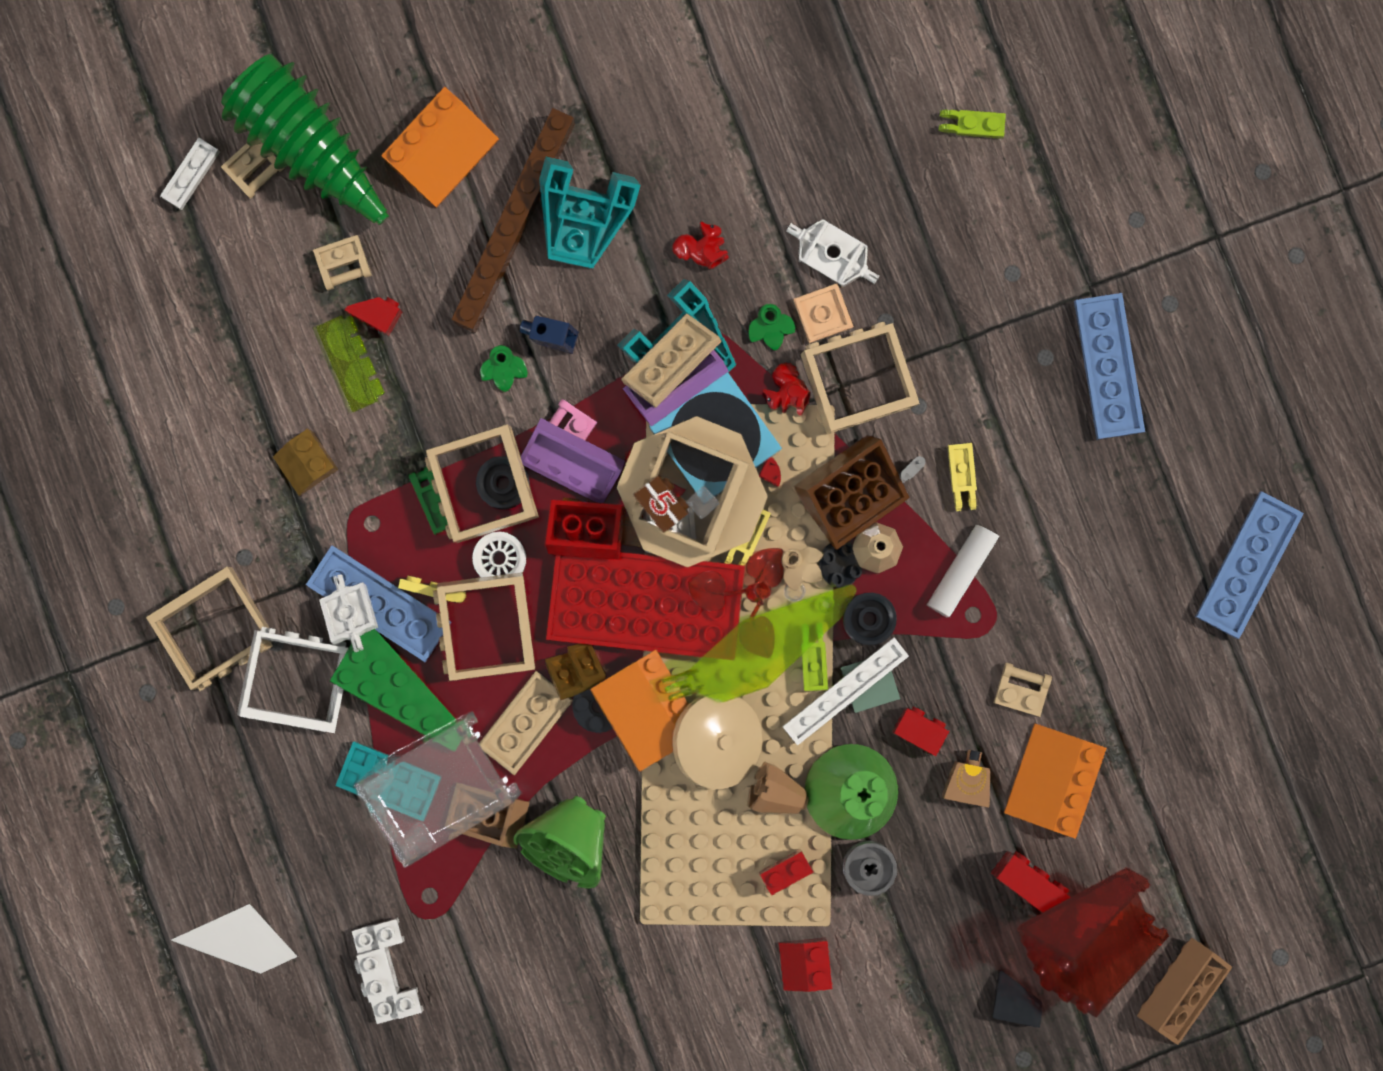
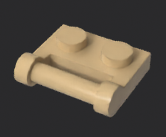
[221,143,284,199]
[313,235,372,291]
[993,662,1052,717]

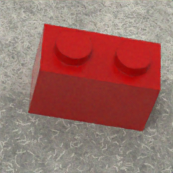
[892,706,950,756]
[759,849,814,896]

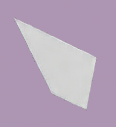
[171,904,297,974]

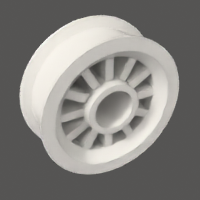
[473,532,526,578]

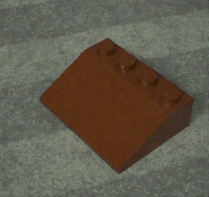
[794,435,910,549]

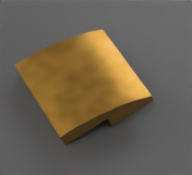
[545,643,605,700]

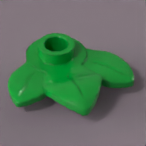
[749,304,795,351]
[480,345,528,392]

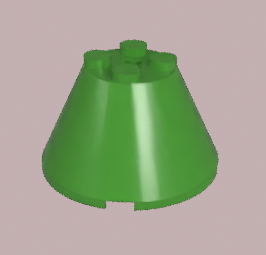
[804,744,898,840]
[514,796,606,889]

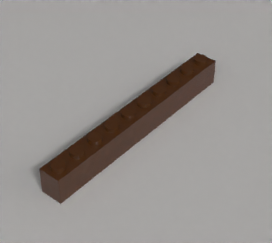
[451,108,575,334]

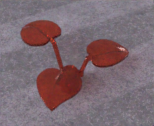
[688,548,784,659]

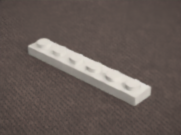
[782,637,909,745]

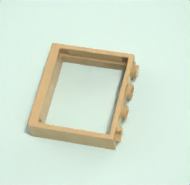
[800,322,920,434]
[425,424,539,543]
[146,567,273,691]
[433,572,535,681]

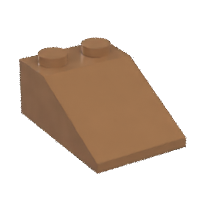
[444,782,530,849]

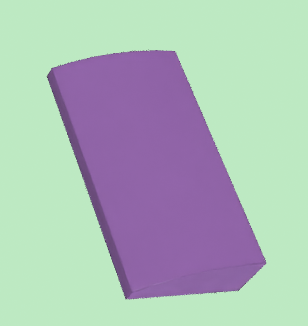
[623,350,729,427]
[521,418,625,503]

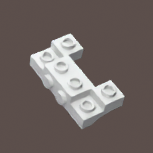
[352,918,424,1024]

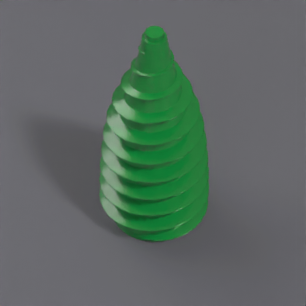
[221,54,389,225]

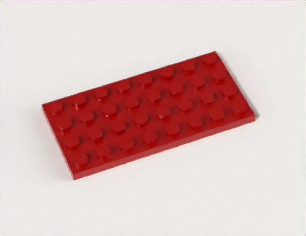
[546,552,745,661]

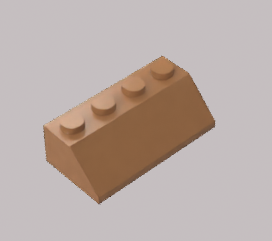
[1137,937,1232,1045]

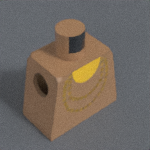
[942,750,990,808]

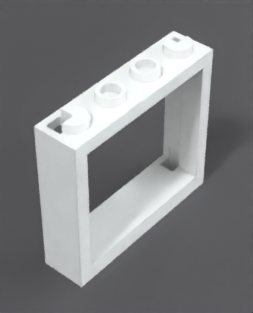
[237,627,348,733]

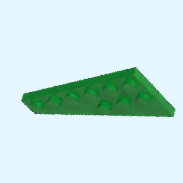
[329,629,466,752]

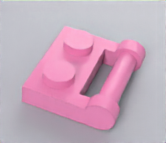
[549,399,597,440]

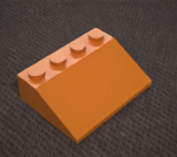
[381,86,499,208]
[590,650,689,772]
[1004,723,1107,839]

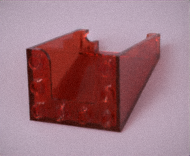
[1017,867,1169,1018]

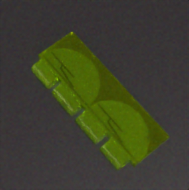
[316,316,385,413]

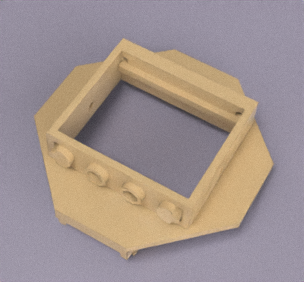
[617,416,768,567]

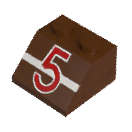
[633,475,690,534]

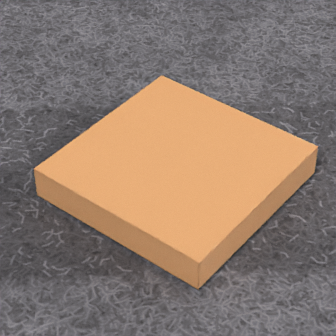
[793,283,853,344]

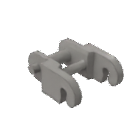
[899,456,925,483]

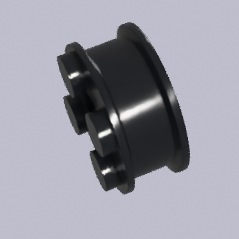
[476,456,530,510]
[843,592,897,645]
[572,680,613,733]

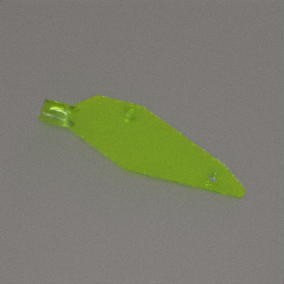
[661,584,857,703]

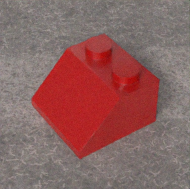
[779,937,833,992]

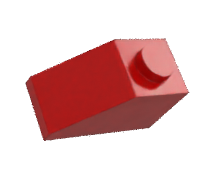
[345,297,403,336]

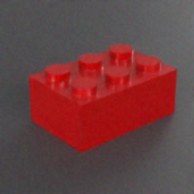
[545,500,625,559]
[990,851,1072,922]

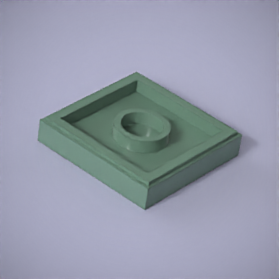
[841,660,900,713]

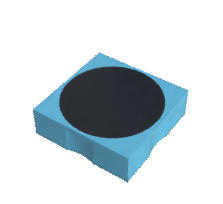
[649,372,782,505]

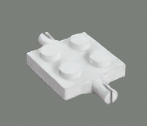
[319,575,378,652]

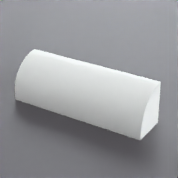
[927,525,999,617]

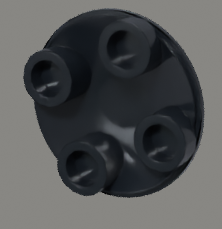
[819,542,862,588]

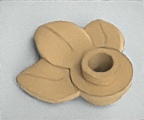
[782,547,823,591]

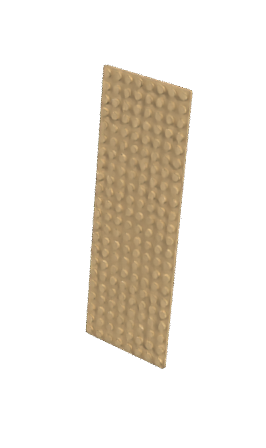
[640,404,835,926]

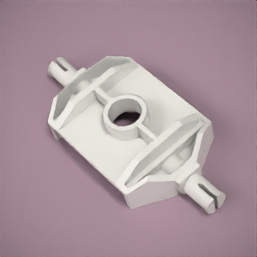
[786,220,880,288]

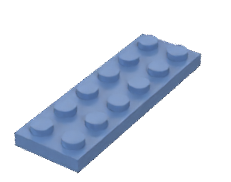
[1074,293,1145,440]
[1195,491,1304,639]
[306,545,452,662]

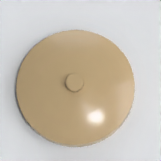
[673,693,762,789]

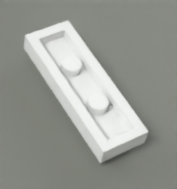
[160,138,220,210]

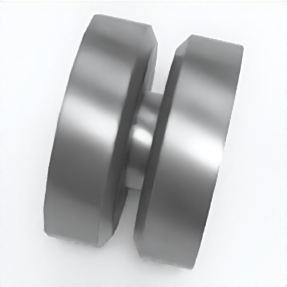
[842,840,897,896]

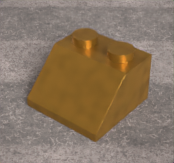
[273,428,338,496]

